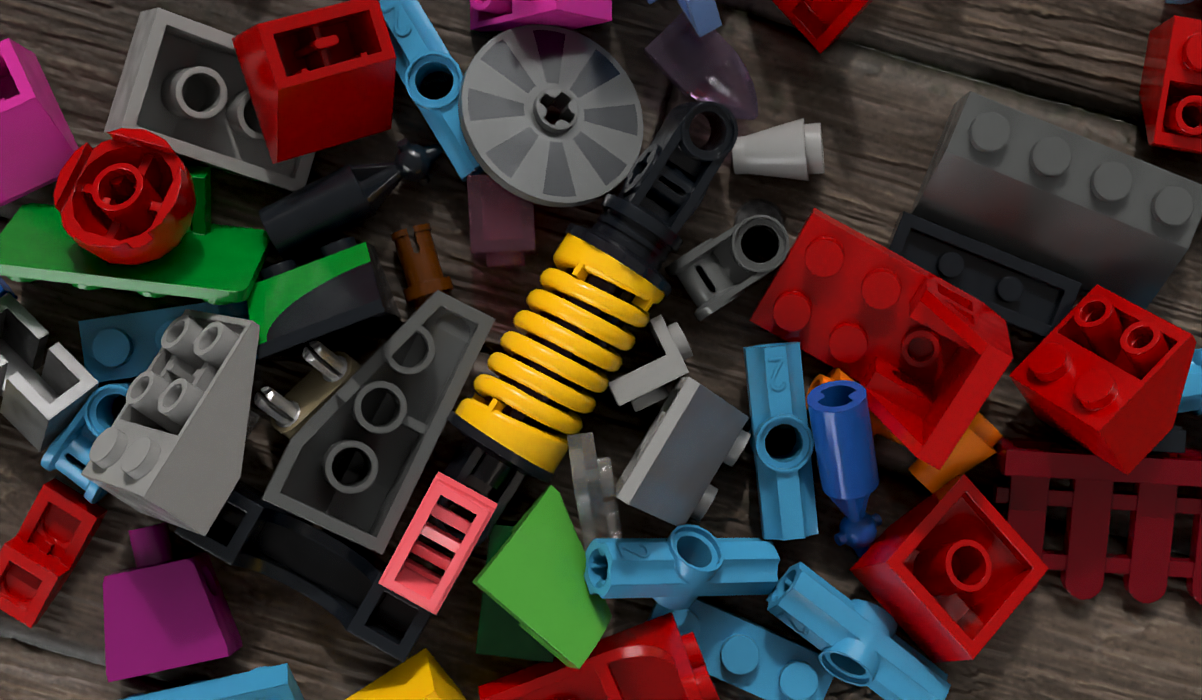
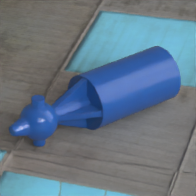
[807,380,882,558]

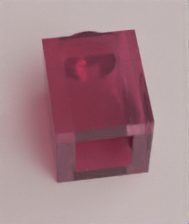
[467,175,538,268]

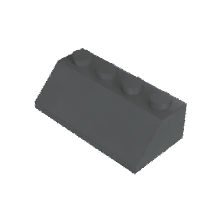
[910,91,1202,310]

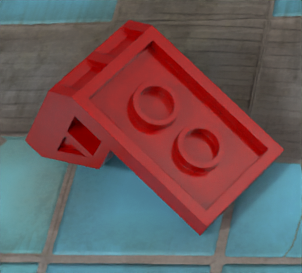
[749,208,1013,470]

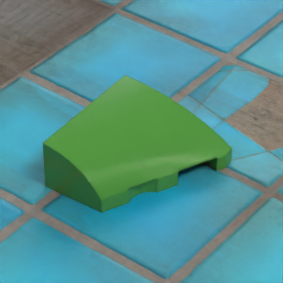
[473,485,612,669]

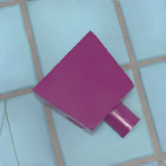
[103,522,243,682]

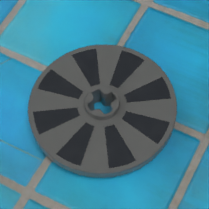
[458,24,644,208]

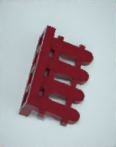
[990,437,1202,605]

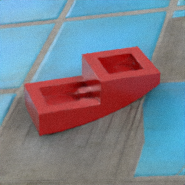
[0,478,108,628]

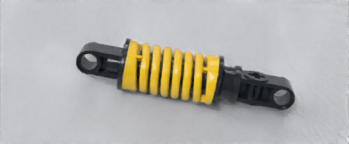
[428,101,738,548]

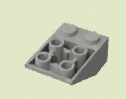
[81,309,260,536]

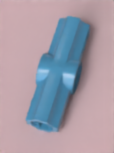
[379,0,485,182]
[743,342,819,541]
[584,524,780,610]
[766,562,951,700]

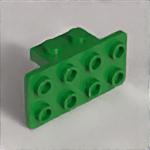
[0,164,271,305]

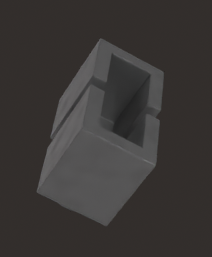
[0,292,99,452]

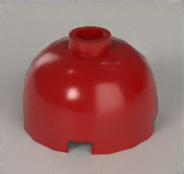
[53,128,196,265]

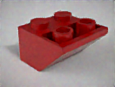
[232,0,397,164]
[1139,15,1202,154]
[1009,284,1197,476]

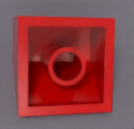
[850,474,1049,663]

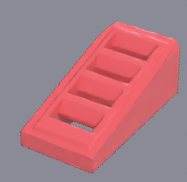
[378,471,498,615]

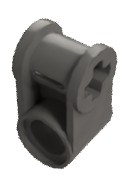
[664,215,789,322]

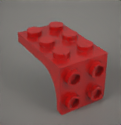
[478,612,720,700]

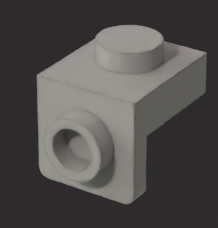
[608,314,693,412]

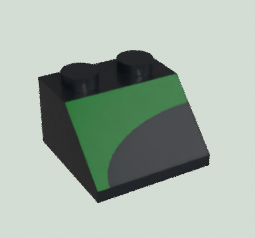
[247,237,401,361]

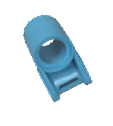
[41,382,132,504]

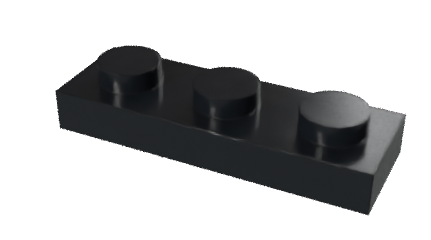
[886,211,1082,339]

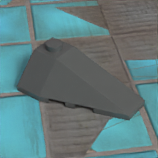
[261,290,495,555]

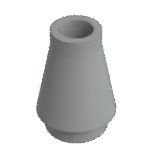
[732,118,825,181]

